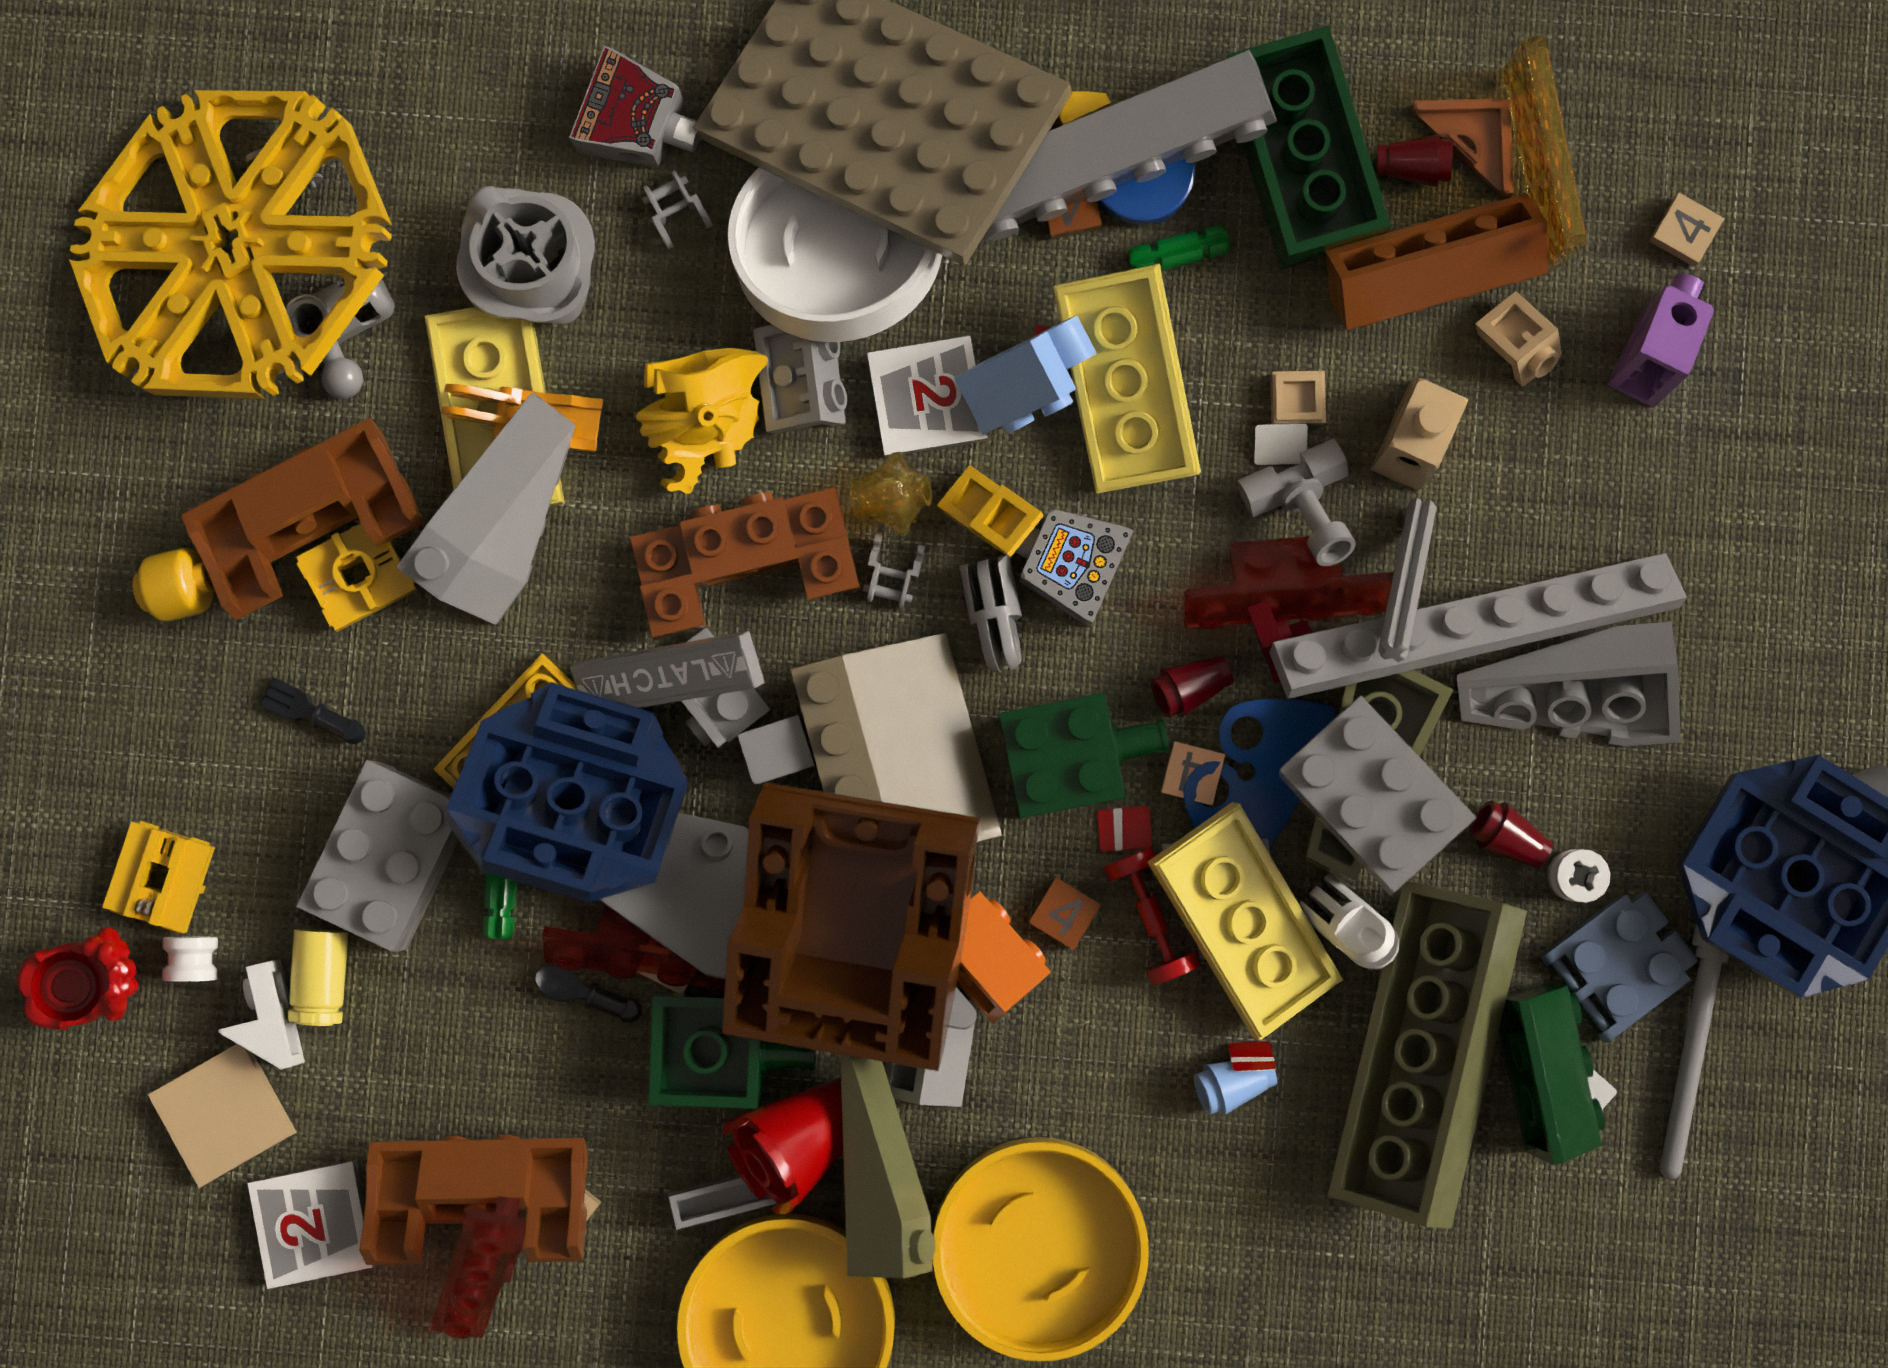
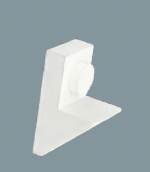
[218,959,305,1069]

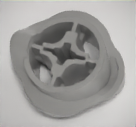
[456,186,595,324]

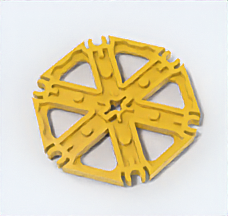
[69,90,392,400]

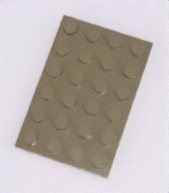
[693,0,1072,266]

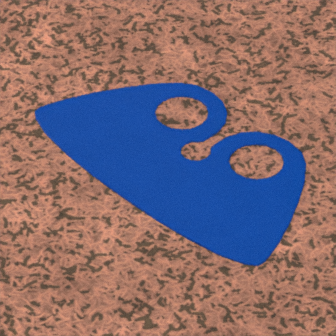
[1183,699,1336,848]

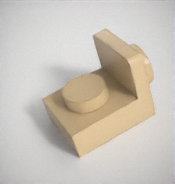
[1475,291,1562,386]

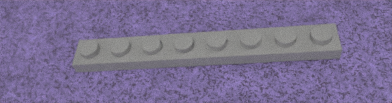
[1269,553,1687,699]

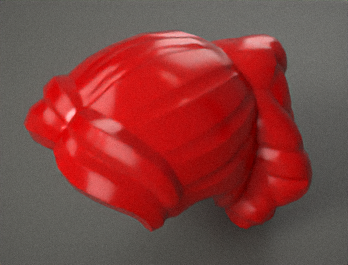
[16,927,138,1031]

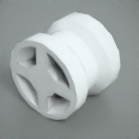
[1547,849,1610,903]
[162,936,218,981]

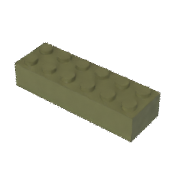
[1328,881,1527,1228]

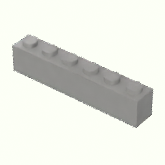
[983,50,1277,241]

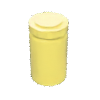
[287,929,348,1026]

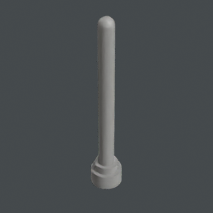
[1660,924,1729,1179]

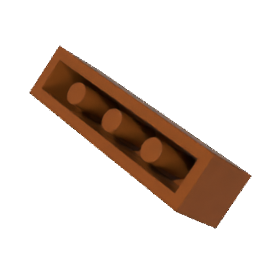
[1325,193,1548,330]

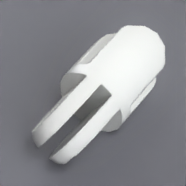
[1299,873,1399,970]

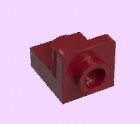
[1247,601,1312,683]

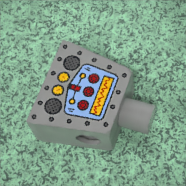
[1014,509,1134,627]

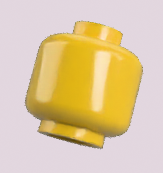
[132,547,215,621]

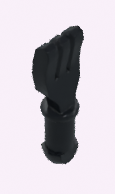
[259,677,366,744]

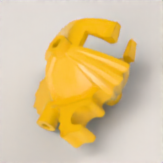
[636,348,769,494]

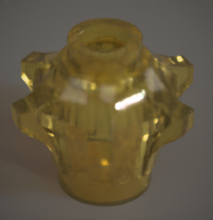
[850,452,932,535]

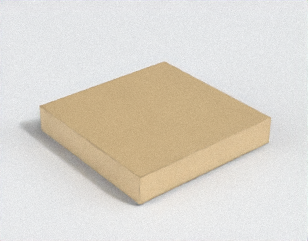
[148,1044,297,1188]

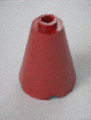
[723,1077,843,1215]

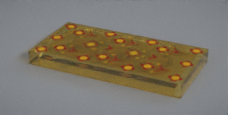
[1501,35,1587,270]

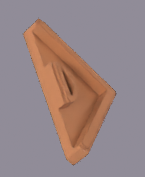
[1411,98,1514,198]

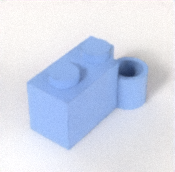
[954,315,1096,435]

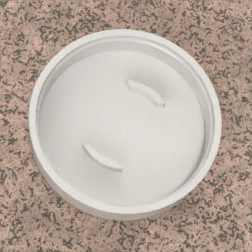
[728,167,942,342]

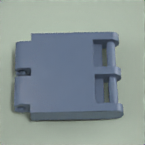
[1539,892,1698,1043]

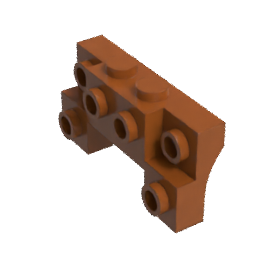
[181,418,425,620]
[630,487,860,640]
[359,1135,589,1265]

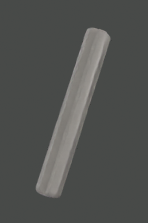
[1378,498,1437,662]

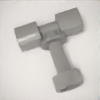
[1237,439,1356,566]

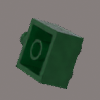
[998,692,1169,819]
[648,992,816,1109]

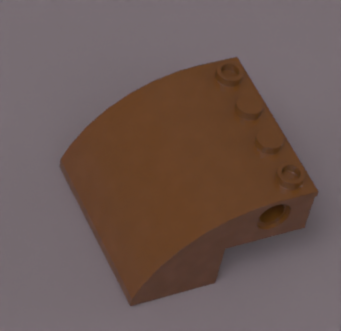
[722,782,980,1071]

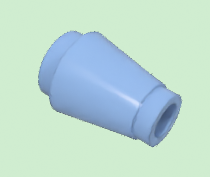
[1194,1061,1277,1116]

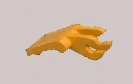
[441,384,603,452]

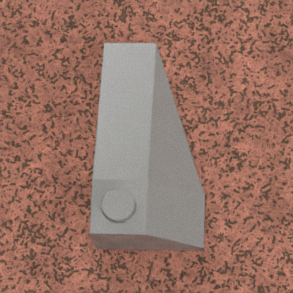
[396,393,576,625]
[1457,621,1681,746]

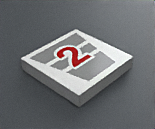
[867,336,988,458]
[248,1159,375,1289]

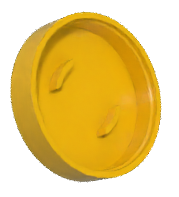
[933,1137,1149,1361]
[677,1213,895,1368]

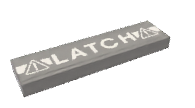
[570,631,765,708]

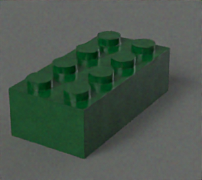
[1226,25,1391,270]

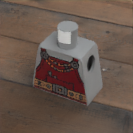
[569,46,700,167]

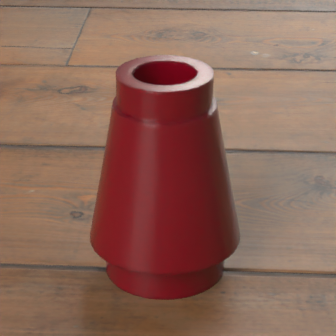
[1377,134,1453,187]
[1151,655,1234,718]
[1469,800,1553,869]

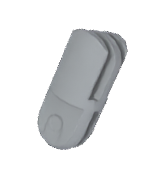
[959,555,1022,673]

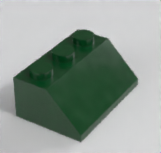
[1499,983,1605,1165]

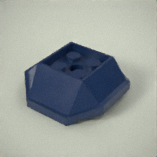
[445,682,688,903]
[1677,755,1888,998]

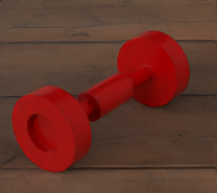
[1103,847,1201,986]

